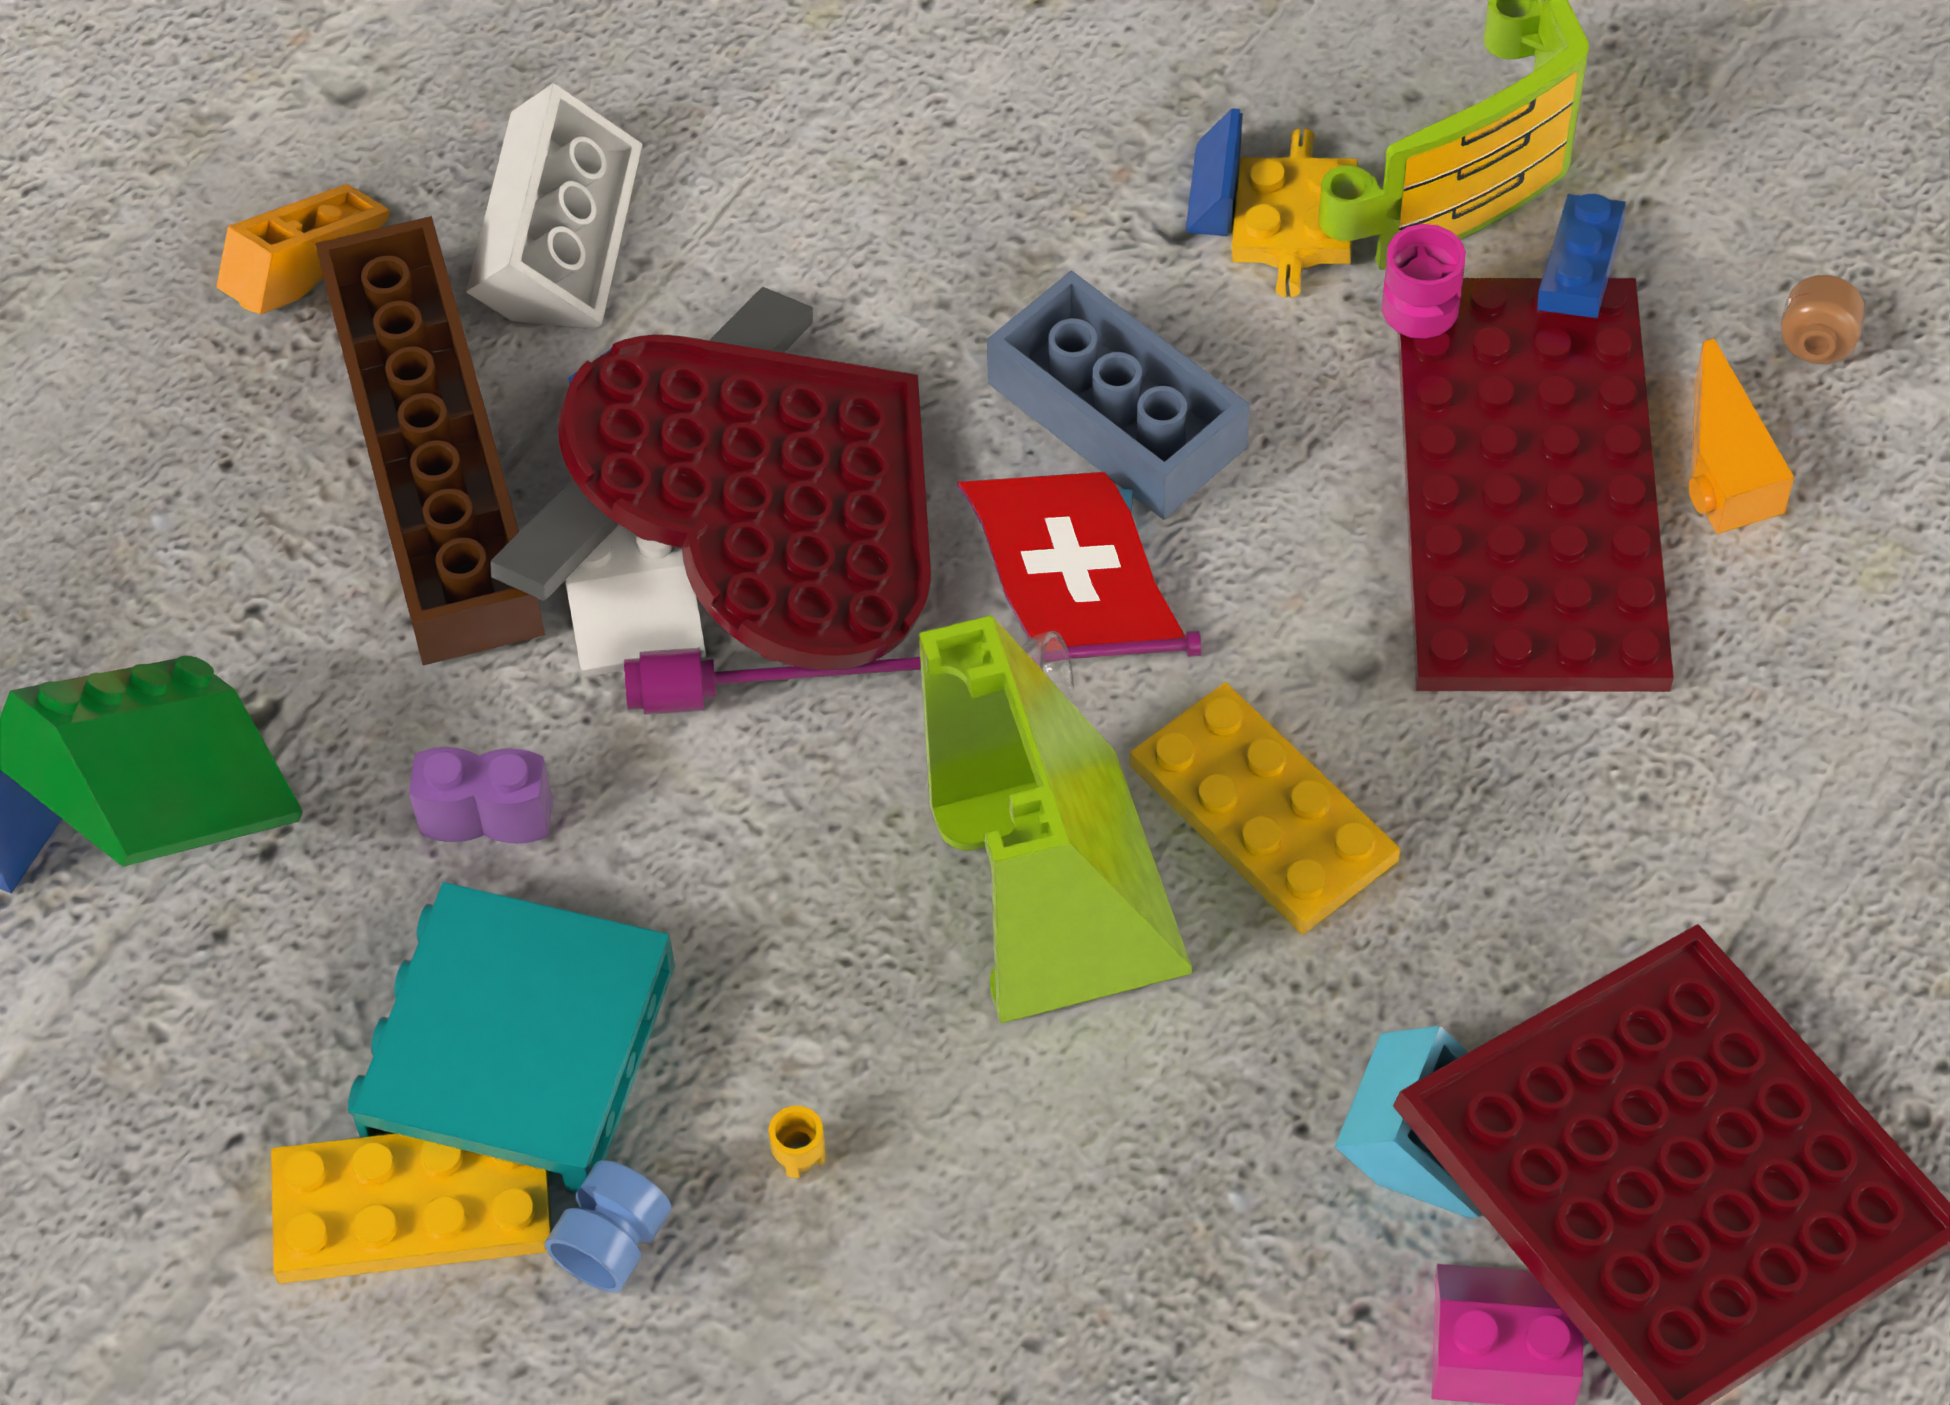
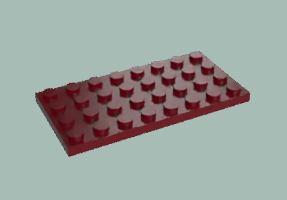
[1398,278,1674,692]

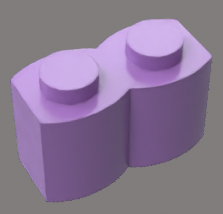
[409,747,553,844]

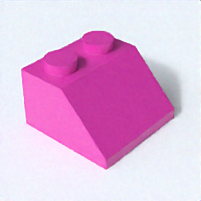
[1431,1264,1583,1405]

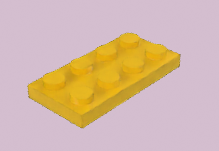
[1129,681,1401,935]
[271,1134,552,1284]

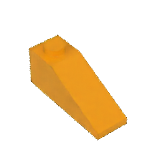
[216,184,390,315]
[1689,338,1794,534]

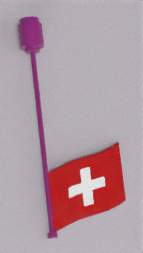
[624,472,1201,715]

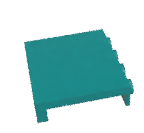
[348,882,675,1194]

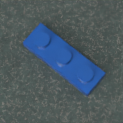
[1537,194,1626,318]

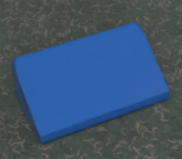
[1186,108,1243,236]

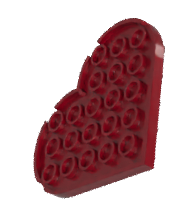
[558,335,931,670]

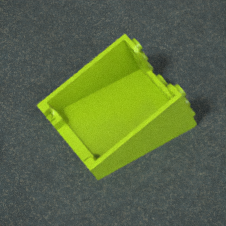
[919,615,1192,1024]

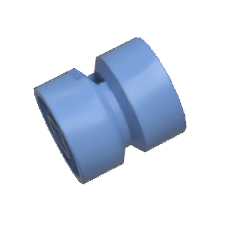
[545,1160,672,1293]

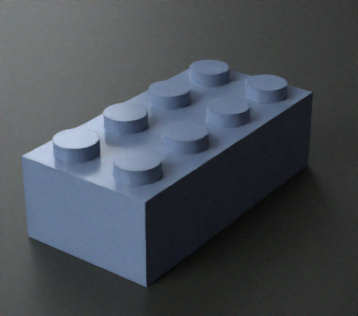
[987,270,1250,520]

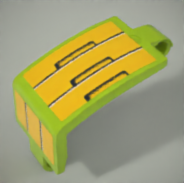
[1318,0,1589,270]

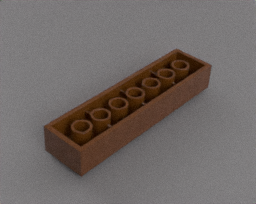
[315,216,545,666]

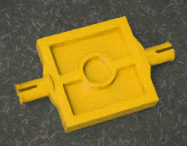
[1231,128,1358,298]

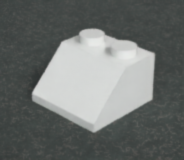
[565,525,706,677]

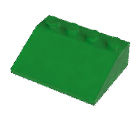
[0,655,303,867]

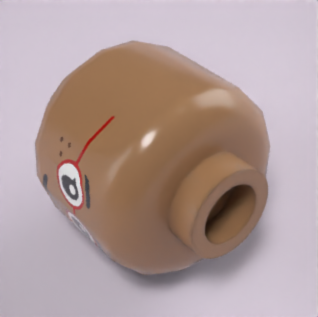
[1781,275,1865,364]

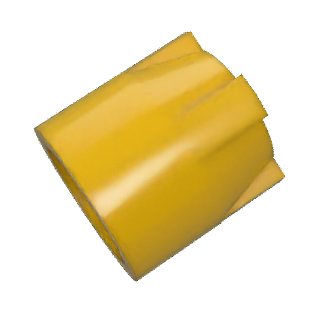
[768,1105,826,1178]

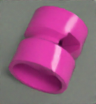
[1381,224,1466,339]

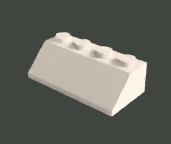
[466,83,642,329]

